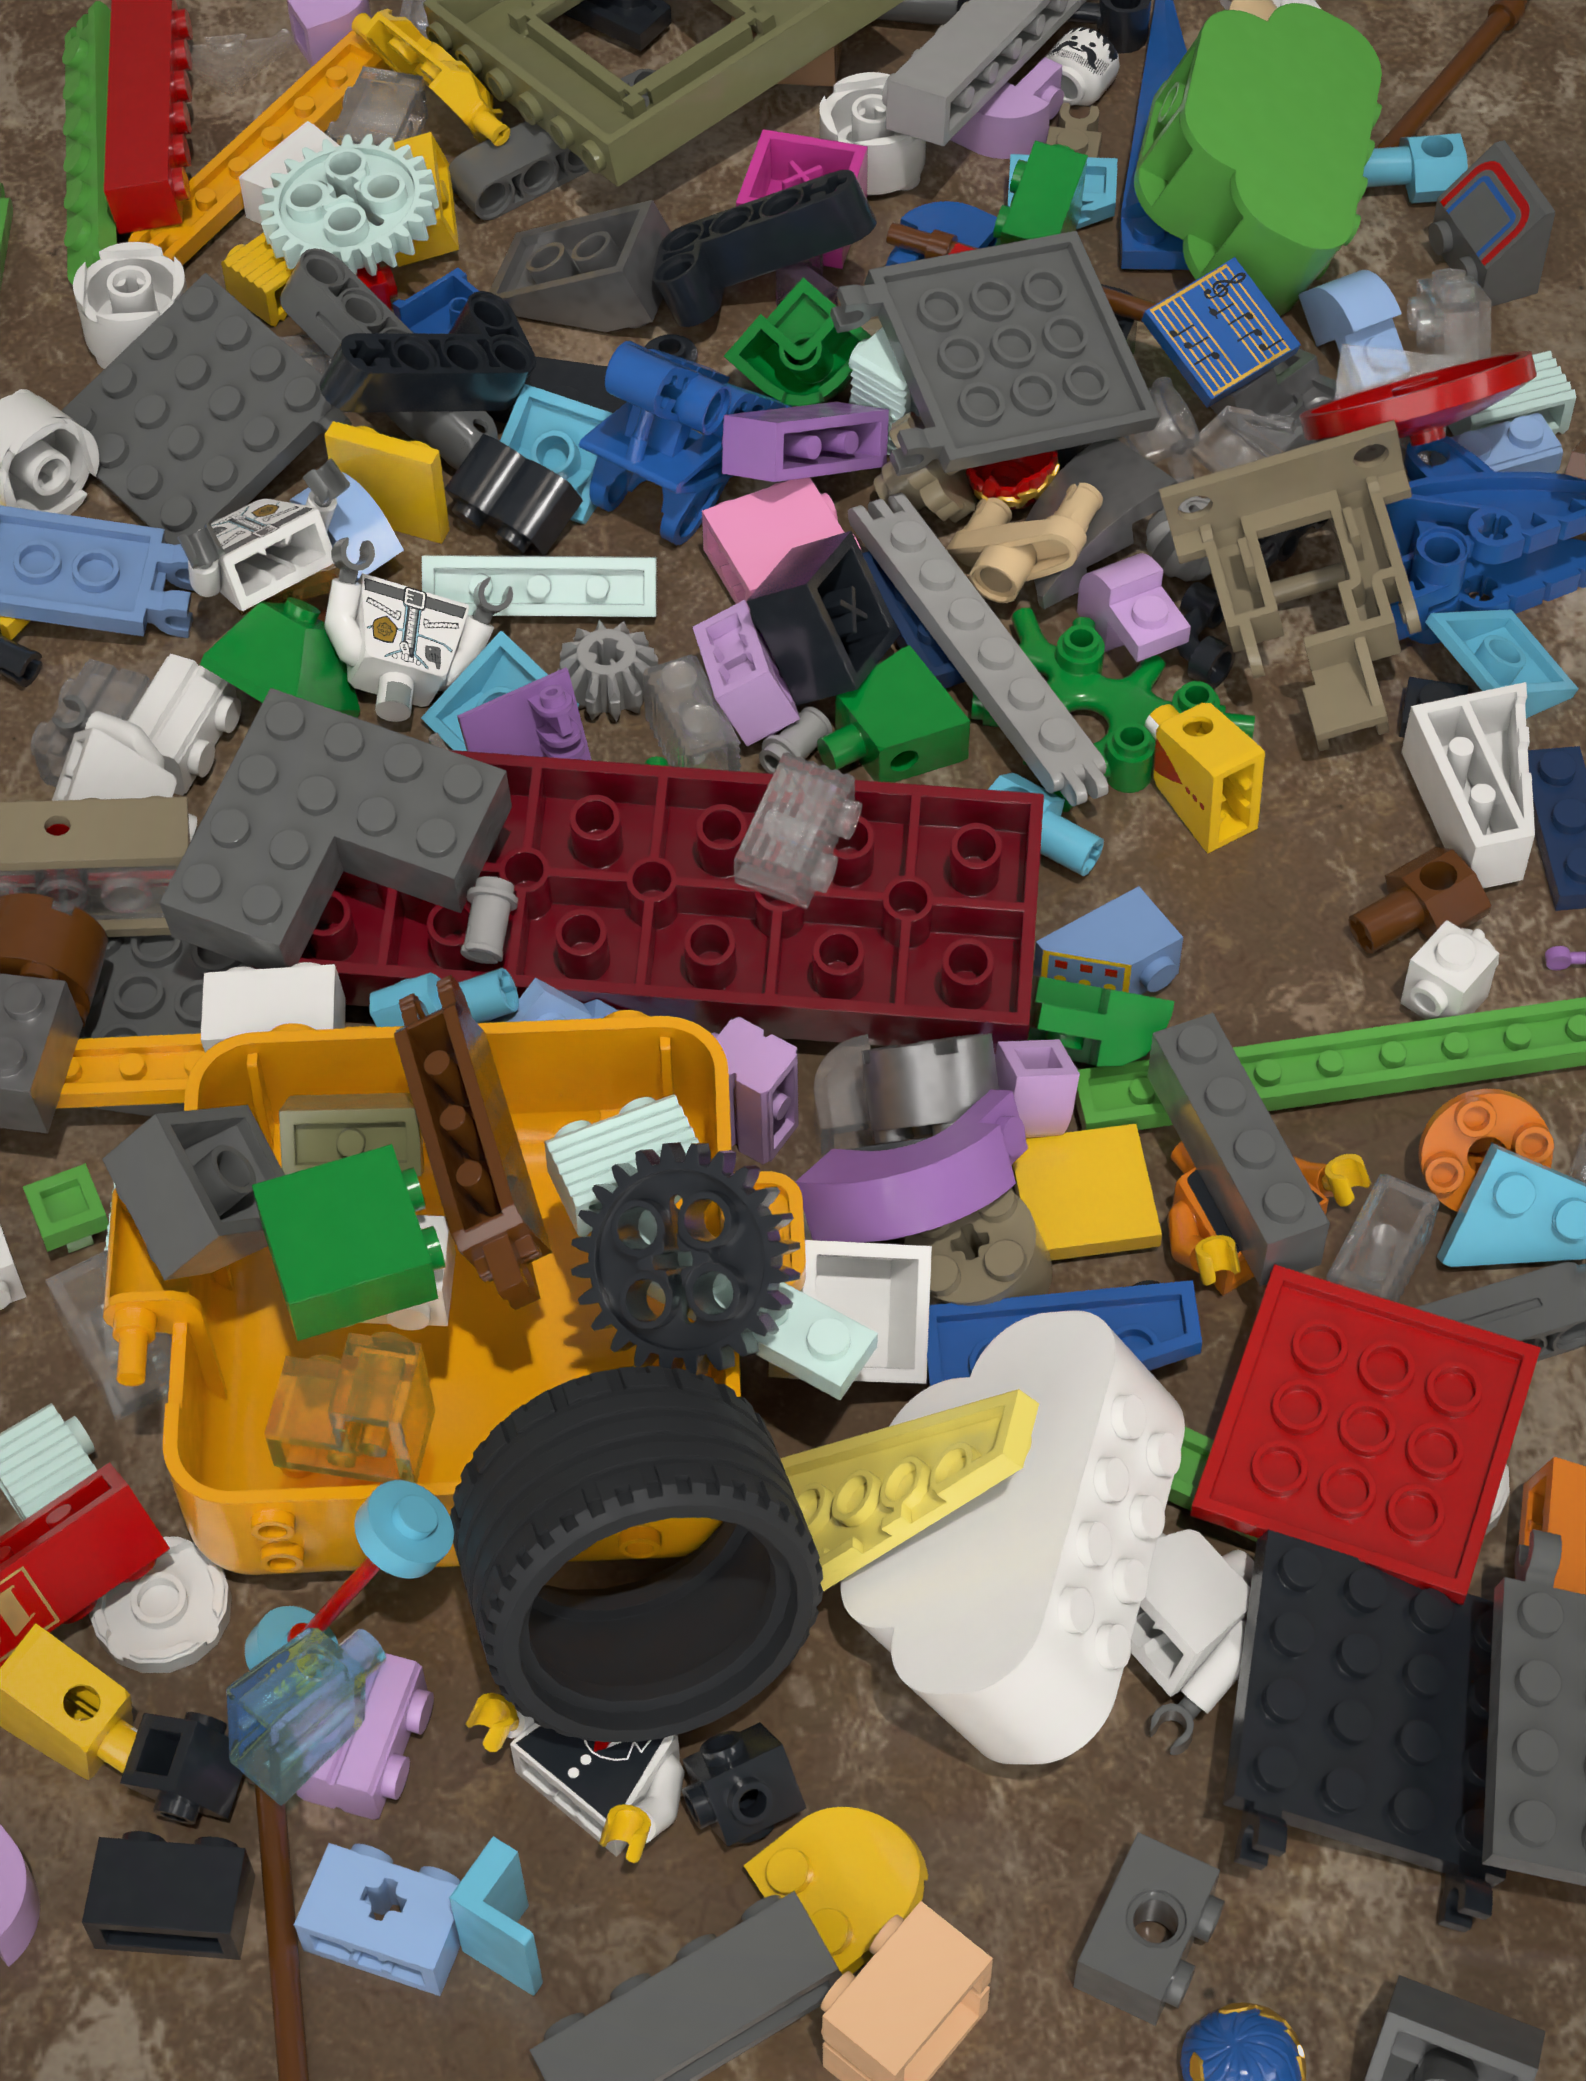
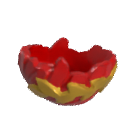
[966,450,1060,510]

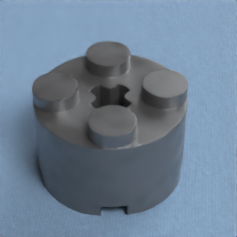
[861,1033,999,1143]

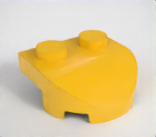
[743,1807,928,1974]

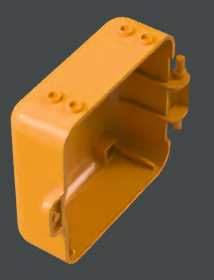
[103,1010,806,1575]

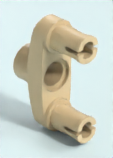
[946,483,1103,603]

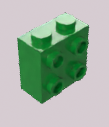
[993,141,1088,246]
[252,1144,446,1341]

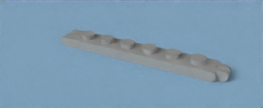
[848,492,1108,806]

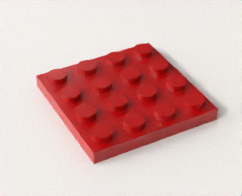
[1190,1264,1541,1605]

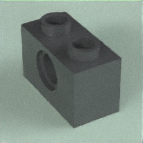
[1073,1832,1225,2026]

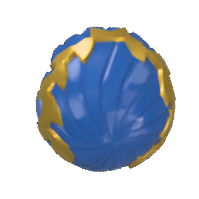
[1180,2002,1307,2081]

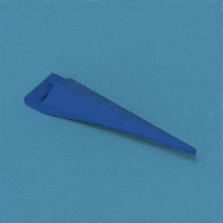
[1120,0,1189,270]

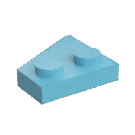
[1437,1143,1586,1267]

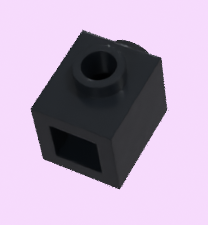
[120,1712,251,1824]

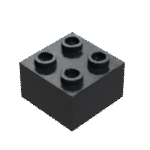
[746,531,900,705]

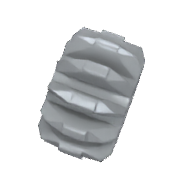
[557,620,658,722]

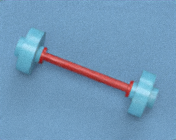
[245,1480,454,1702]

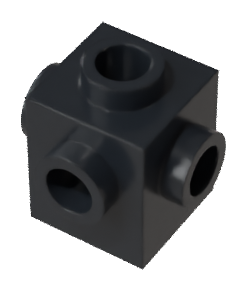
[682,1722,806,1846]

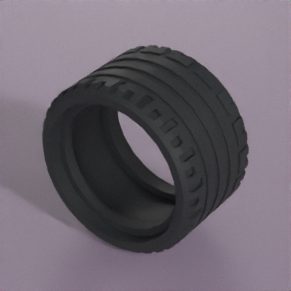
[450,1366,823,1742]

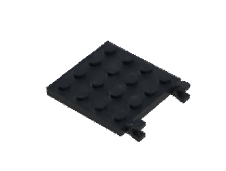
[1223,1529,1507,1933]

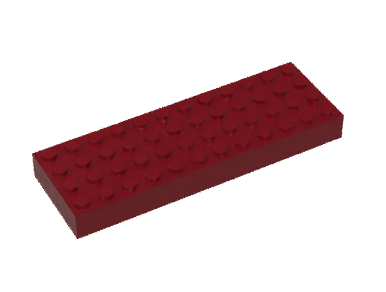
[251,750,1044,1054]

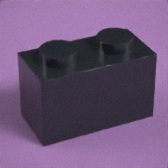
[82,1831,255,1960]

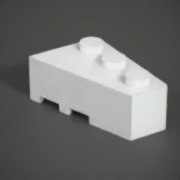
[1402,682,1535,889]

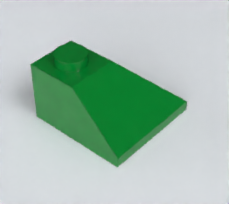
[200,597,361,718]

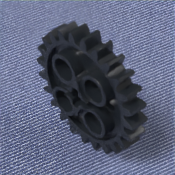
[571,1142,801,1375]

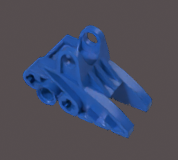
[579,341,793,545]
[1385,436,1586,644]

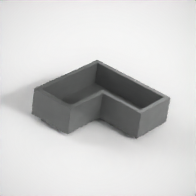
[159,688,512,969]

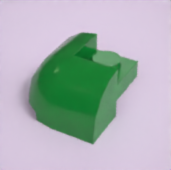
[724,277,872,406]
[1027,975,1175,1066]

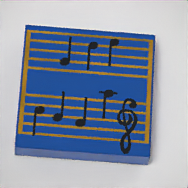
[1141,257,1301,408]

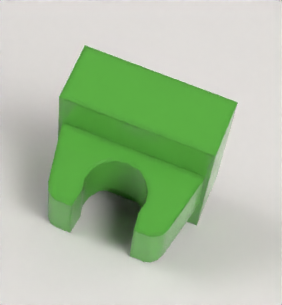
[23,1163,109,1253]

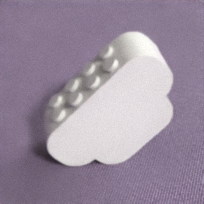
[841,1311,1185,1764]

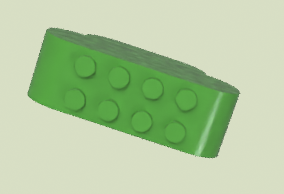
[1134,3,1382,316]

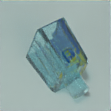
[226,1628,386,1806]

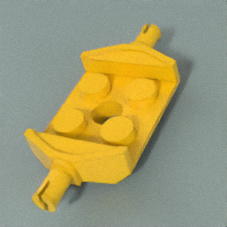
[352,8,510,146]

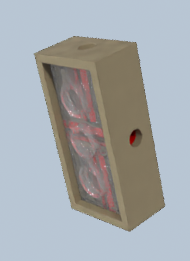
[0,796,190,937]

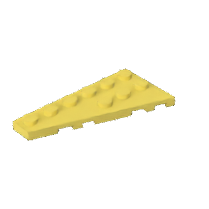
[780,1389,1039,1591]

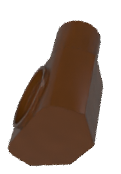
[1348,847,1492,954]

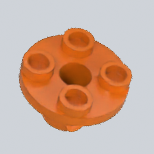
[1419,1089,1554,1212]

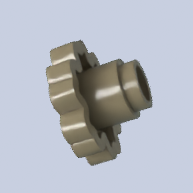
[874,411,977,523]

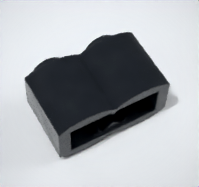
[444,434,583,556]

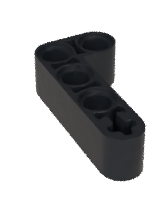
[653,170,877,327]
[319,291,536,413]

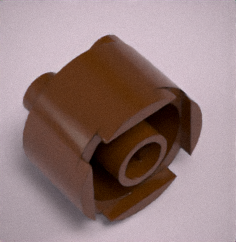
[0,893,108,1028]

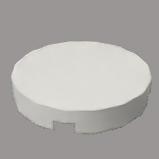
[89,1537,232,1673]

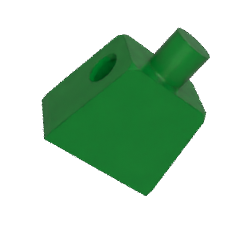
[817,645,970,783]

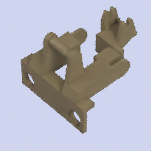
[1159,420,1422,752]

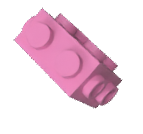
[702,477,861,604]

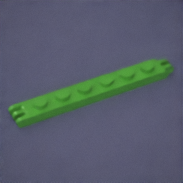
[62,1,117,285]

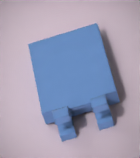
[0,505,194,638]

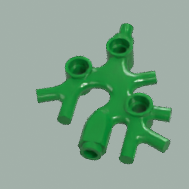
[971,608,1255,812]

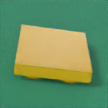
[324,421,450,544]
[1011,1124,1162,1261]

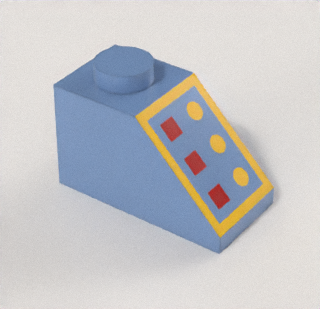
[1033,886,1183,995]

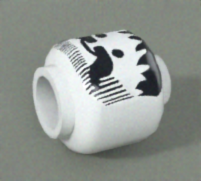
[1046,27,1120,106]

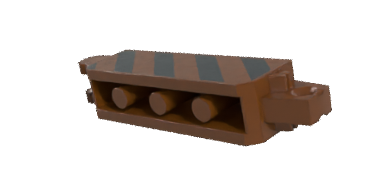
[394,975,552,1310]

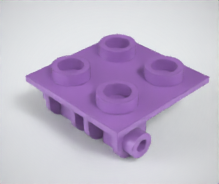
[457,667,591,760]

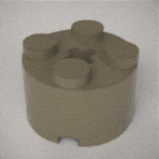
[904,1188,1052,1306]

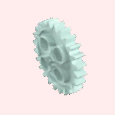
[259,134,439,276]

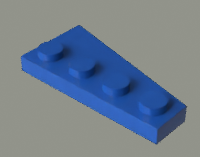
[927,1280,1202,1386]

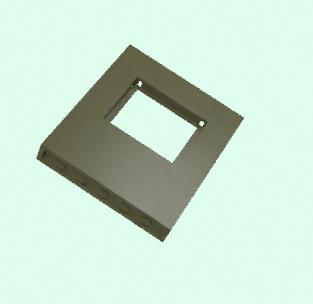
[423,0,905,187]

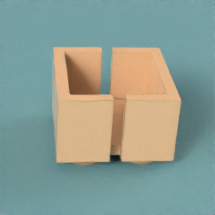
[821,1901,993,2081]

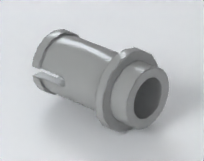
[759,706,833,775]
[461,876,519,964]

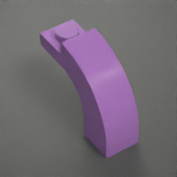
[795,1089,1028,1243]

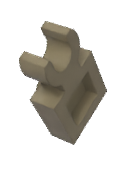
[1046,102,1102,158]

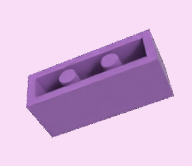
[722,402,889,482]

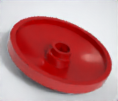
[1299,351,1537,446]

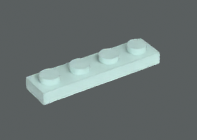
[422,555,657,617]
[638,1210,878,1400]

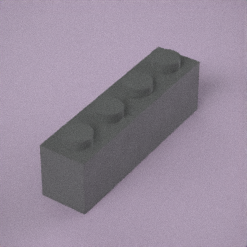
[1147,1013,1330,1286]
[530,1891,843,2081]

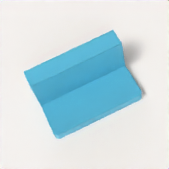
[449,1836,543,1996]

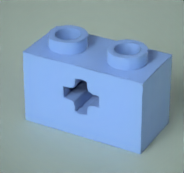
[294,1843,461,1996]

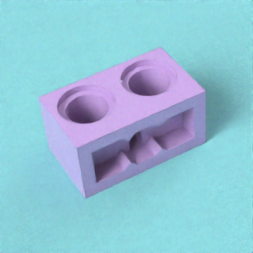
[693,600,800,746]

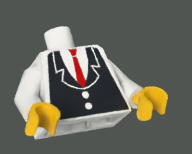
[465,1693,685,1863]

